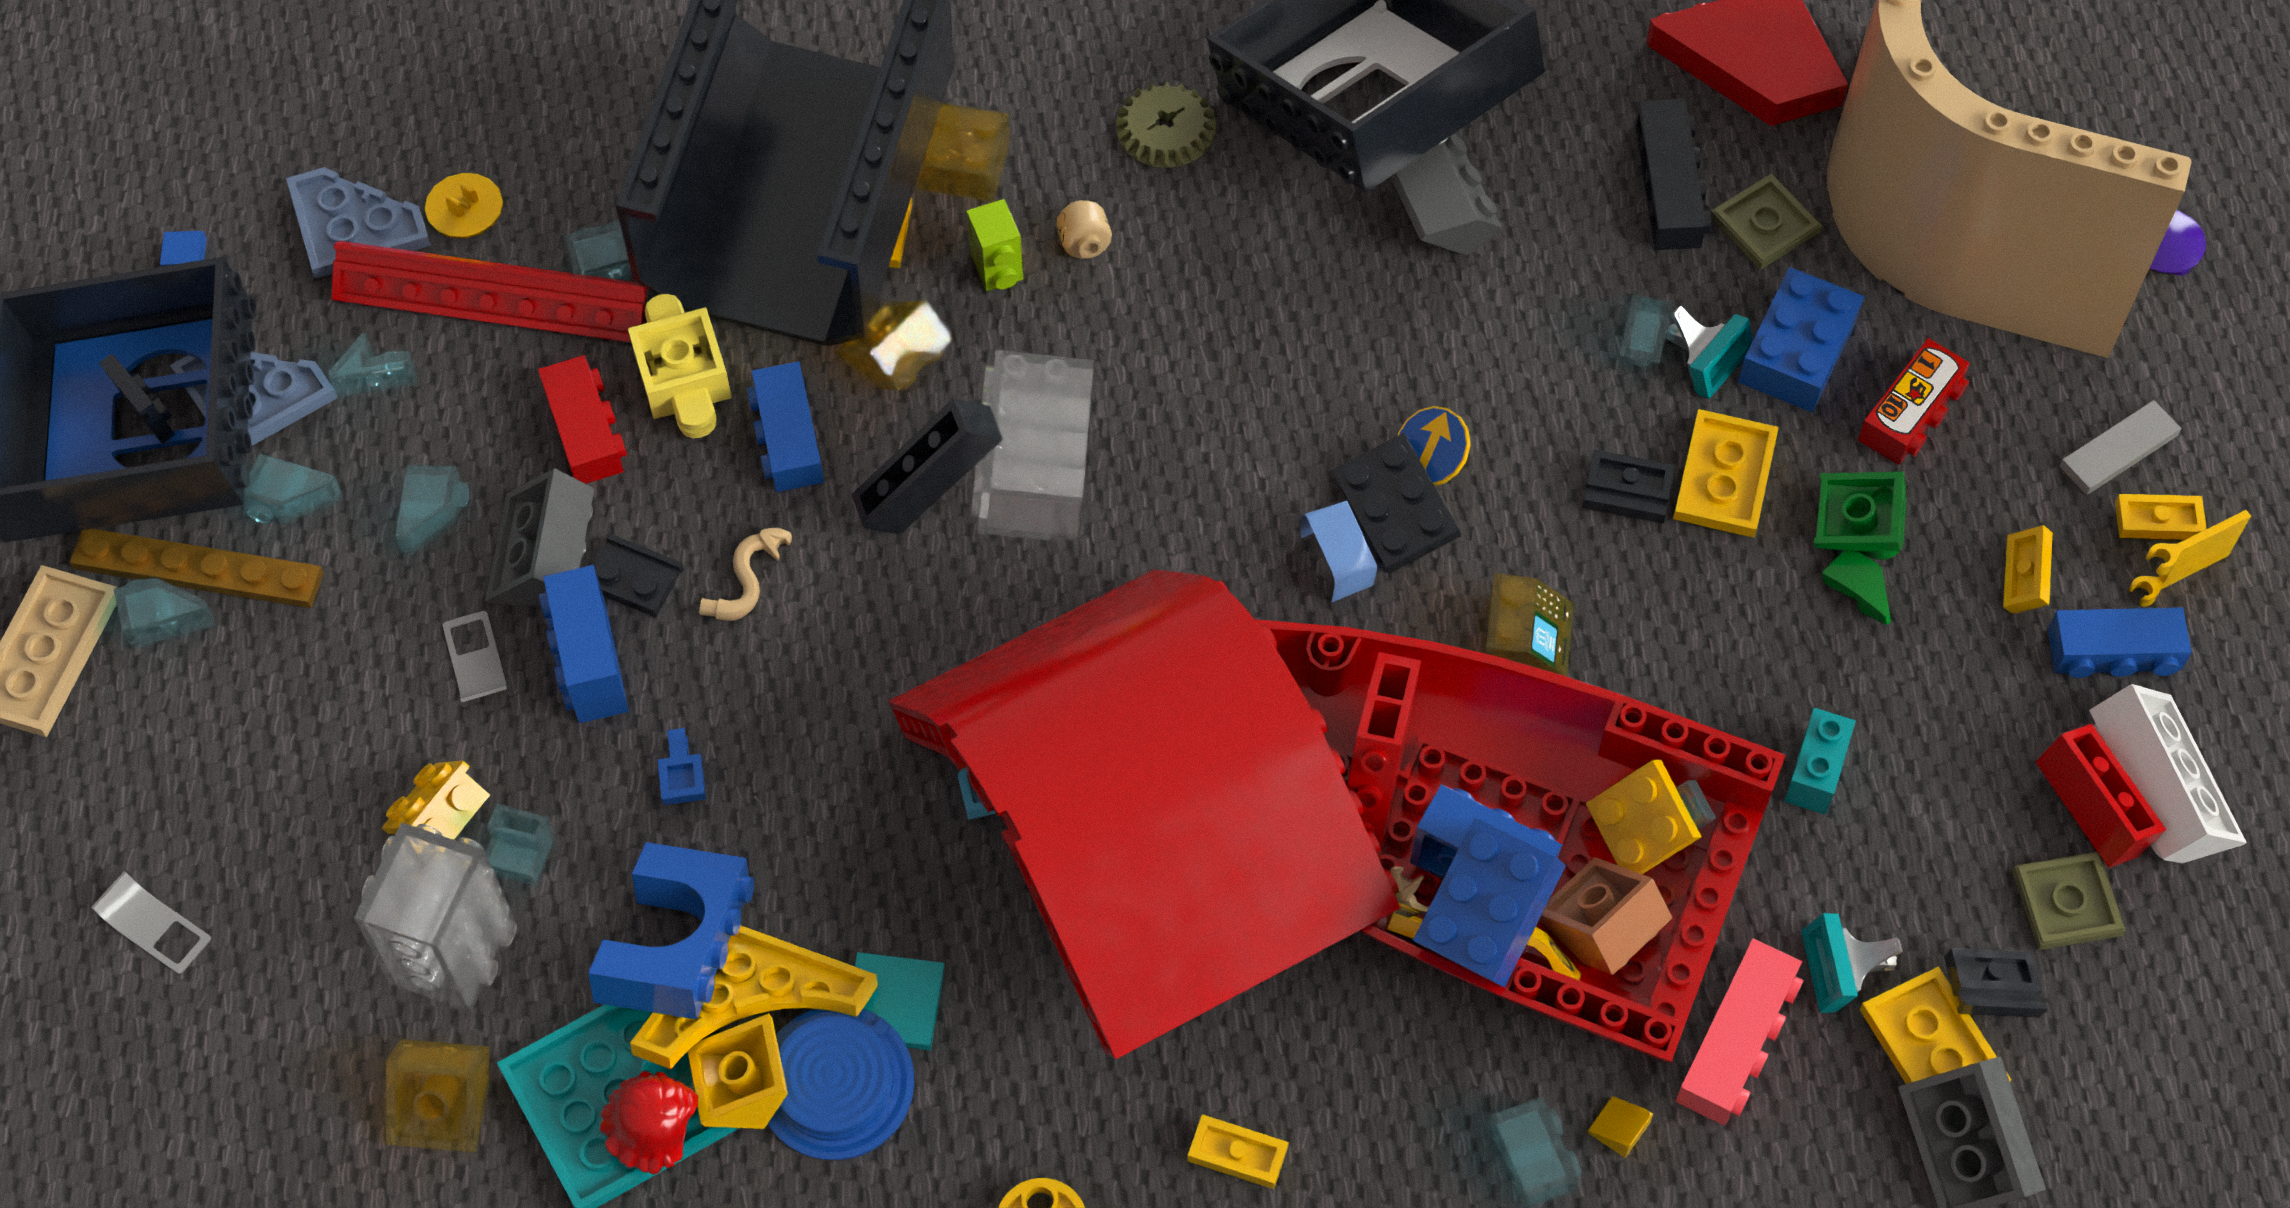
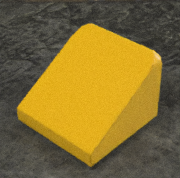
[1587,1096,1653,1158]

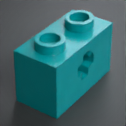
[1784,708,1856,815]

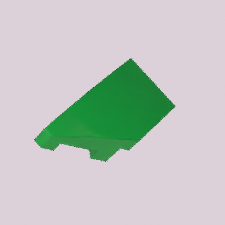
[1822,550,1891,625]

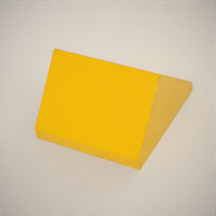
[688,1013,788,1129]

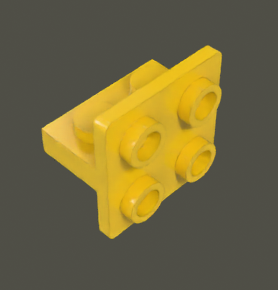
[382,760,490,861]

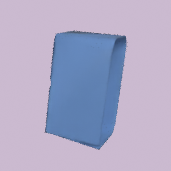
[1300,501,1377,602]

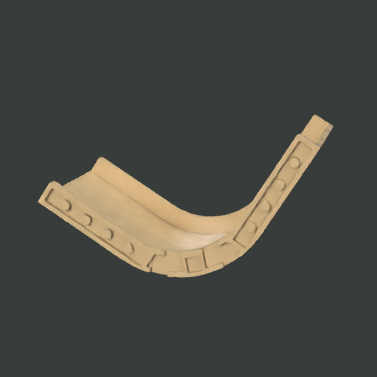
[1827,0,2191,358]

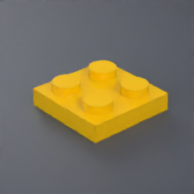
[1586,760,1701,874]

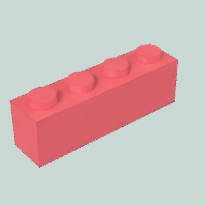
[1675,938,1804,1126]

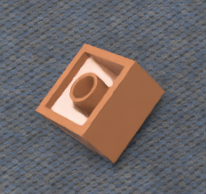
[1539,857,1672,975]

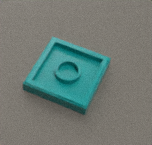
[855,952,945,1051]

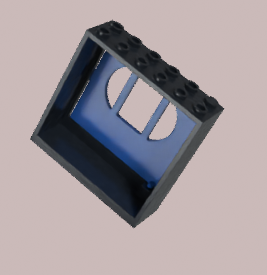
[0,257,257,543]

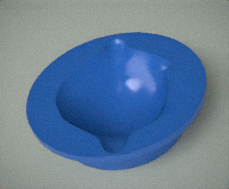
[768,1009,915,1160]

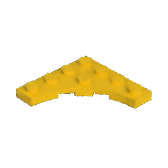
[630,925,878,1069]

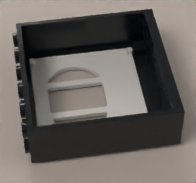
[1207,0,1545,193]

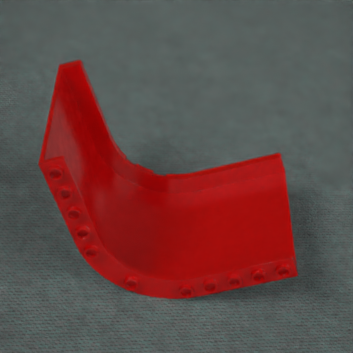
[888,569,1401,1059]

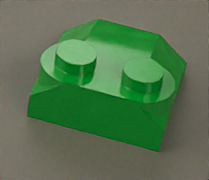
[1814,472,1906,560]

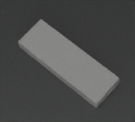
[2059,400,2182,495]

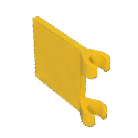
[2128,510,2251,607]

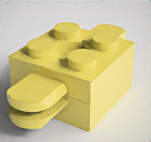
[628,294,732,438]

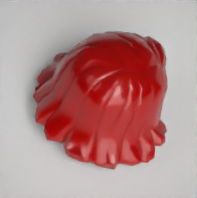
[599,1071,698,1174]

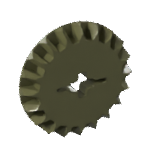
[1116,81,1216,168]

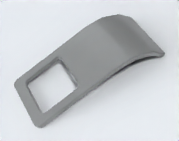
[443,611,507,702]
[91,871,211,973]

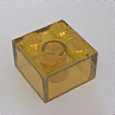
[917,103,1011,202]

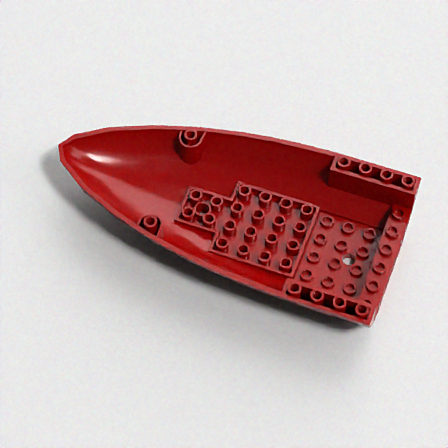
[1255,619,1786,1064]

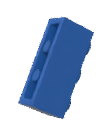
[747,361,824,492]
[2047,607,2192,678]

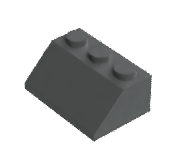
[1390,134,1502,255]
[485,468,594,607]
[1898,1056,2046,1208]

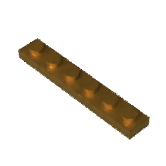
[70,529,324,608]

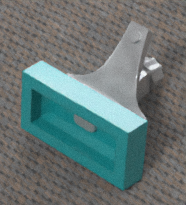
[1666,306,1753,399]
[1801,913,1902,1013]

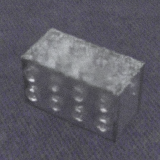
[971,350,1094,542]
[354,822,517,1013]

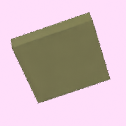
[1710,174,1822,270]
[2012,852,2126,950]

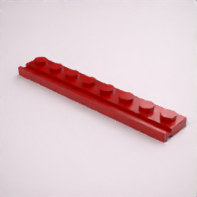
[332,241,647,342]

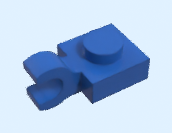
[658,728,706,805]

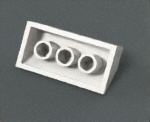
[2089,684,2247,863]

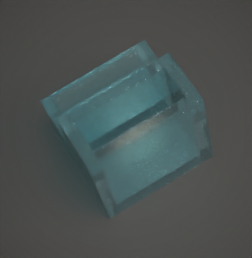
[481,804,556,886]

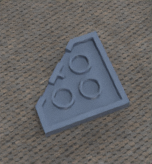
[286,167,431,279]
[170,352,338,446]

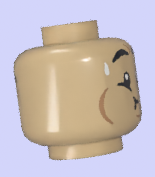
[1056,200,1112,259]

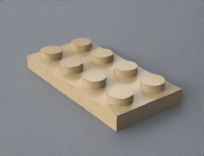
[0,565,121,737]

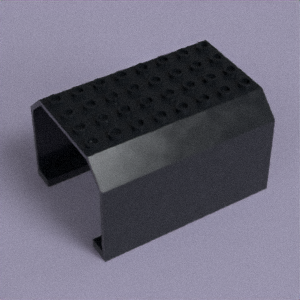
[616,0,954,346]

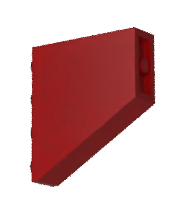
[1646,0,1848,126]
[1347,652,1421,860]

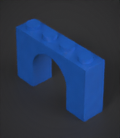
[588,842,754,1020]

